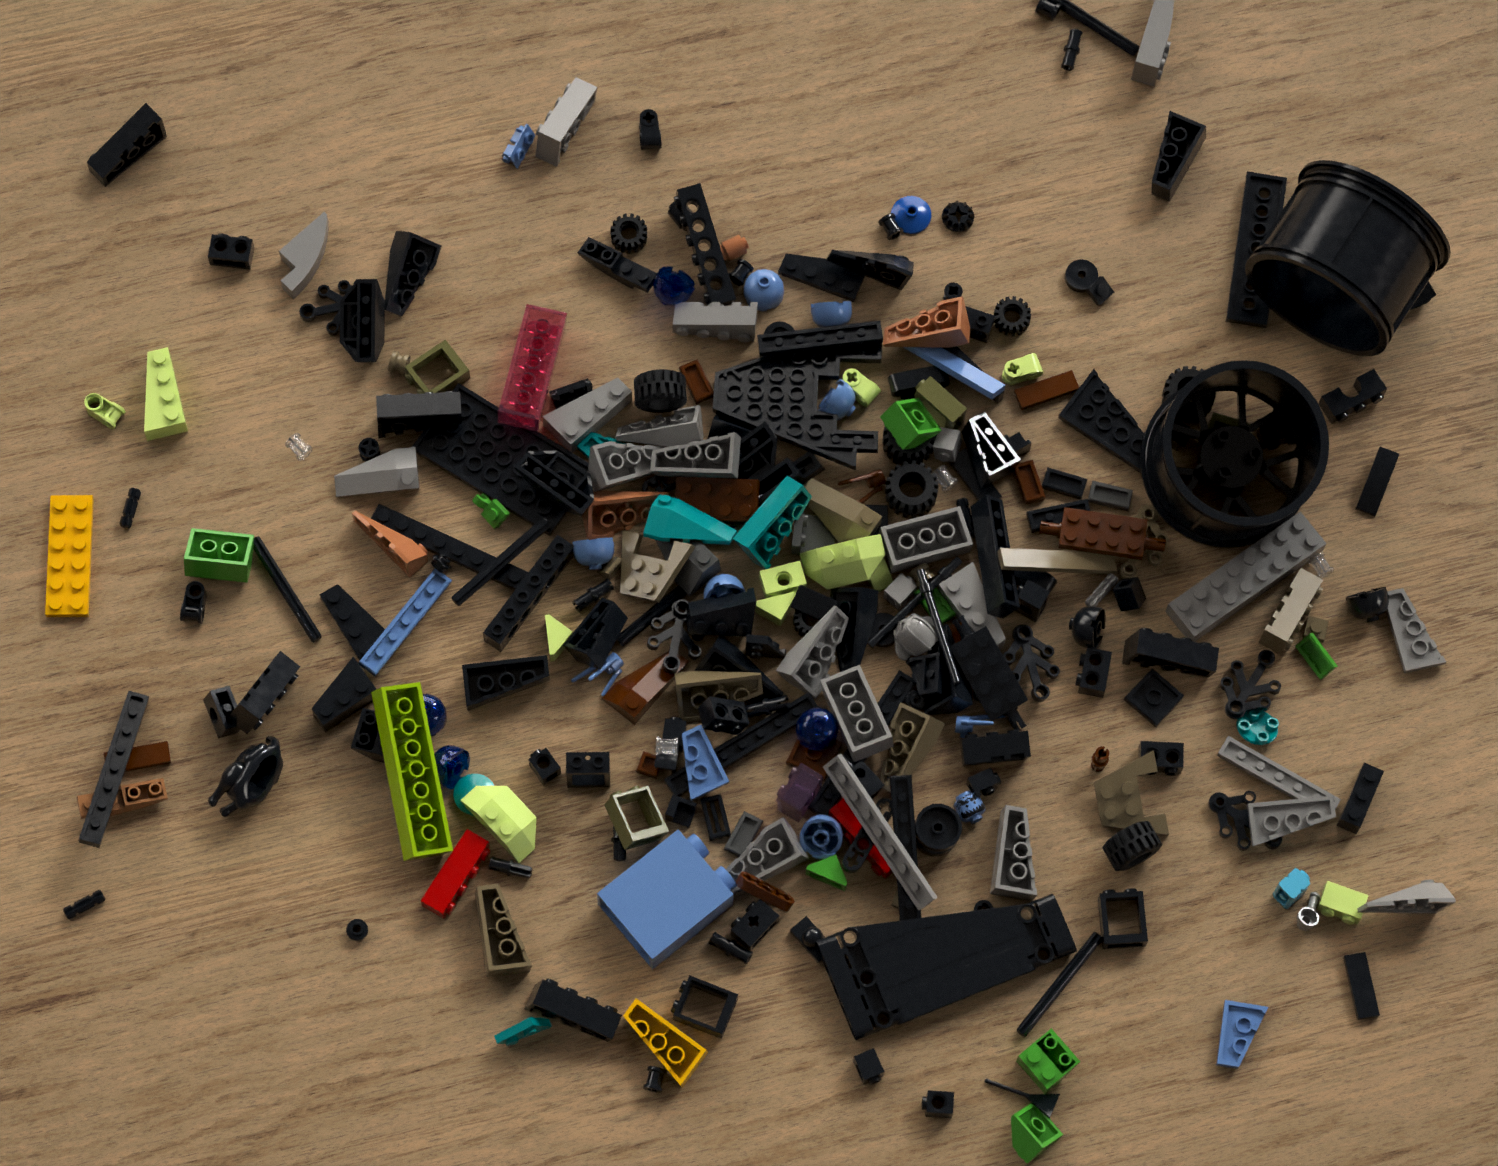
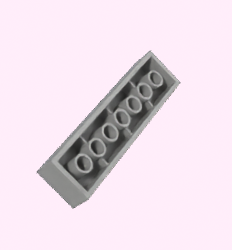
[1165,511,1327,642]

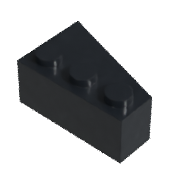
[563,598,628,670]
[960,729,1031,766]

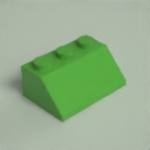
[184,528,254,583]

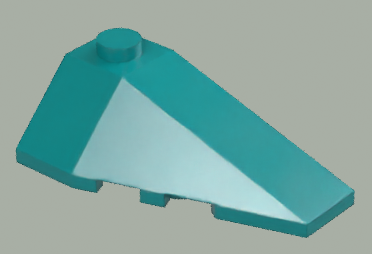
[643,494,737,545]

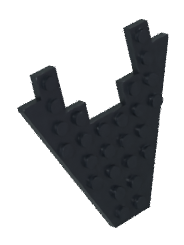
[713,343,882,470]

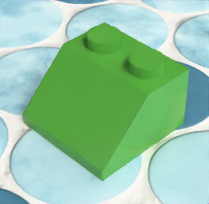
[880,398,942,450]

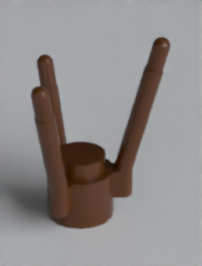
[838,469,886,504]

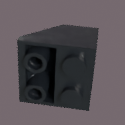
[351,708,385,763]

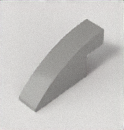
[279,212,329,299]

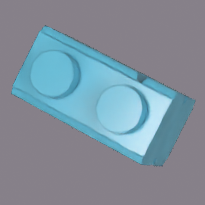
[1273,868,1310,909]

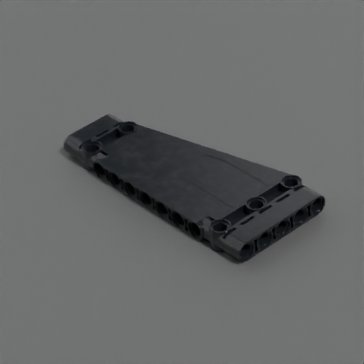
[815,894,1077,1041]

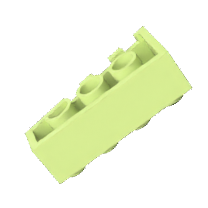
[144,347,188,441]

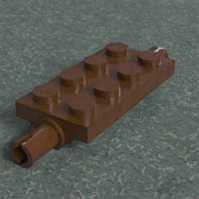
[1039,507,1166,560]

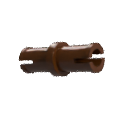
[1091,746,1109,772]

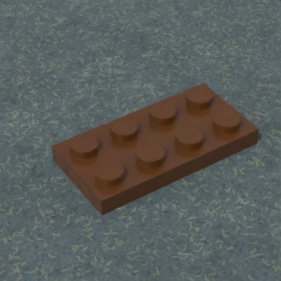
[675,477,759,521]

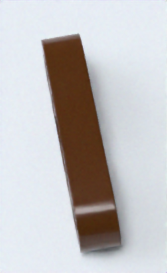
[735,871,795,912]

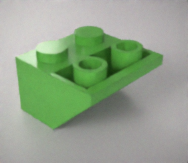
[1016,1028,1080,1094]

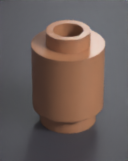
[720,235,749,261]

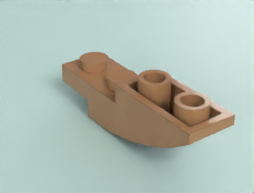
[77,778,168,819]

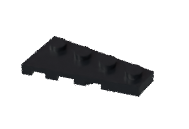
[778,253,865,302]
[319,584,385,661]

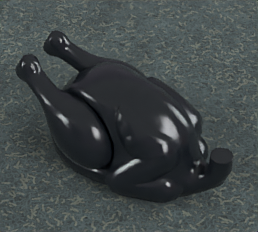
[208,736,283,817]

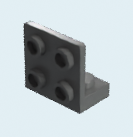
[791,511,835,555]

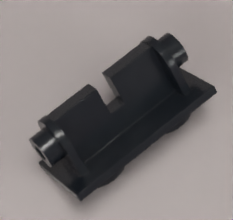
[549,378,593,409]

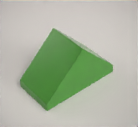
[805,855,847,891]

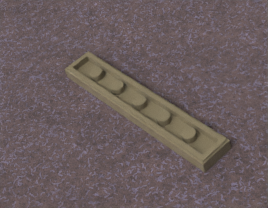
[997,548,1117,575]

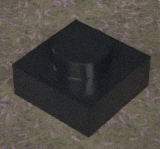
[1085,276,1114,305]

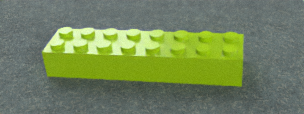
[371,682,453,861]

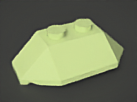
[800,534,886,590]
[460,786,537,864]

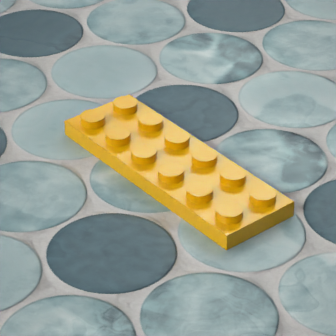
[45,495,94,617]

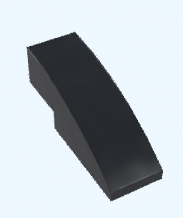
[1356,446,1399,516]

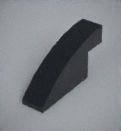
[758,452,825,507]

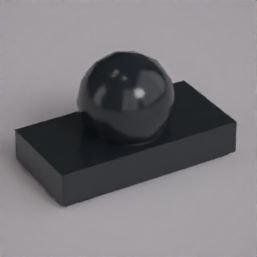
[790,916,825,963]

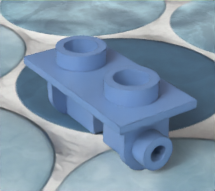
[502,124,536,168]

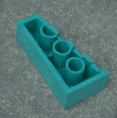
[733,476,812,569]

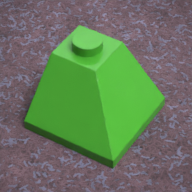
[1011,1103,1063,1164]

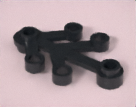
[299,280,352,336]
[647,599,705,674]
[1003,624,1060,702]
[1220,650,1281,719]
[1208,791,1282,851]

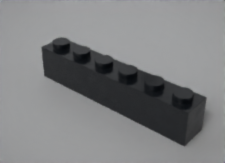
[970,495,1020,619]

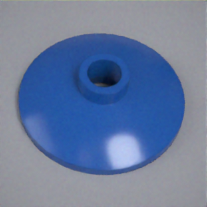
[891,196,931,234]

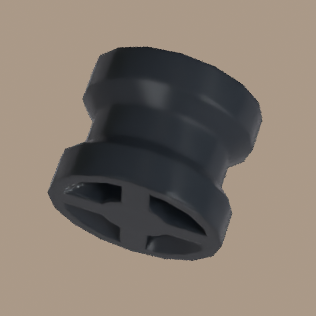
[358,438,380,462]

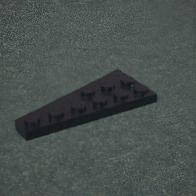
[1058,369,1145,473]

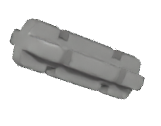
[1085,573,1118,607]

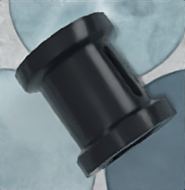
[1035,0,1061,21]
[878,213,904,240]
[729,259,754,286]
[943,282,963,300]
[643,1066,667,1093]

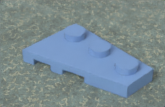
[681,725,729,801]
[1216,1000,1268,1069]

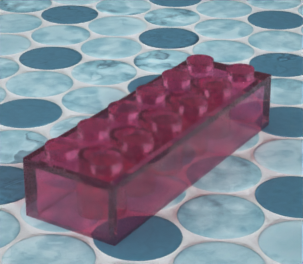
[498,304,567,431]

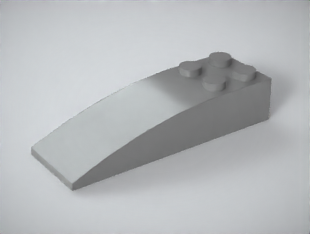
[1131,0,1174,86]

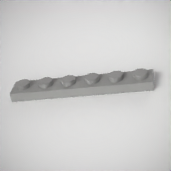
[1217,736,1341,809]

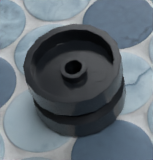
[915,804,962,856]

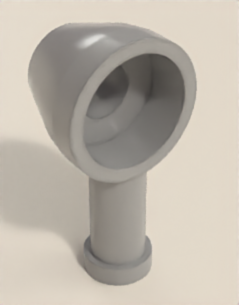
[1297,892,1321,931]

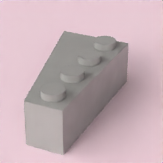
[673,302,758,342]

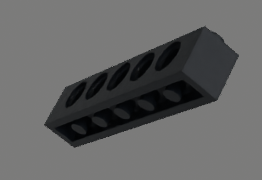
[673,183,736,306]
[483,535,574,652]

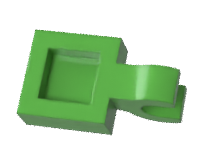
[472,493,510,529]

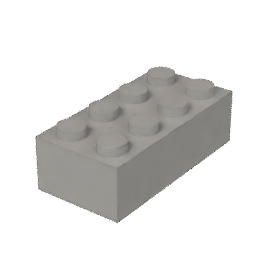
[878,506,973,574]
[820,665,893,762]

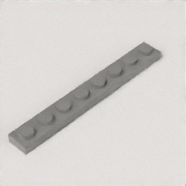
[823,754,938,910]

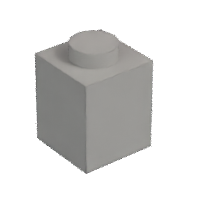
[933,427,962,462]
[883,573,917,611]

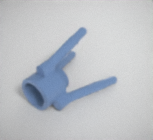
[571,652,624,697]
[955,715,1006,738]

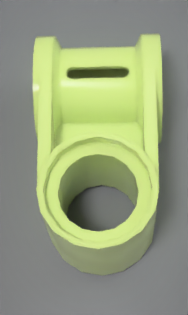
[1002,353,1043,385]
[842,368,881,407]
[84,393,126,429]

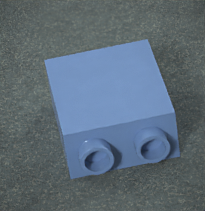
[597,829,737,970]

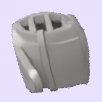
[894,613,938,660]

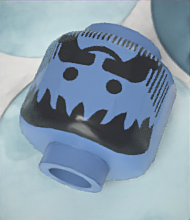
[954,791,986,824]

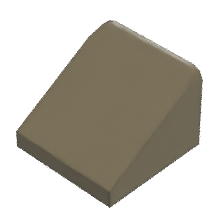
[597,557,621,580]

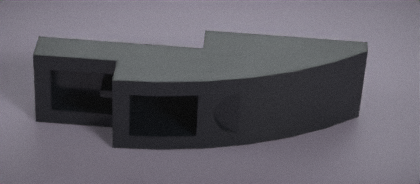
[577,237,659,293]

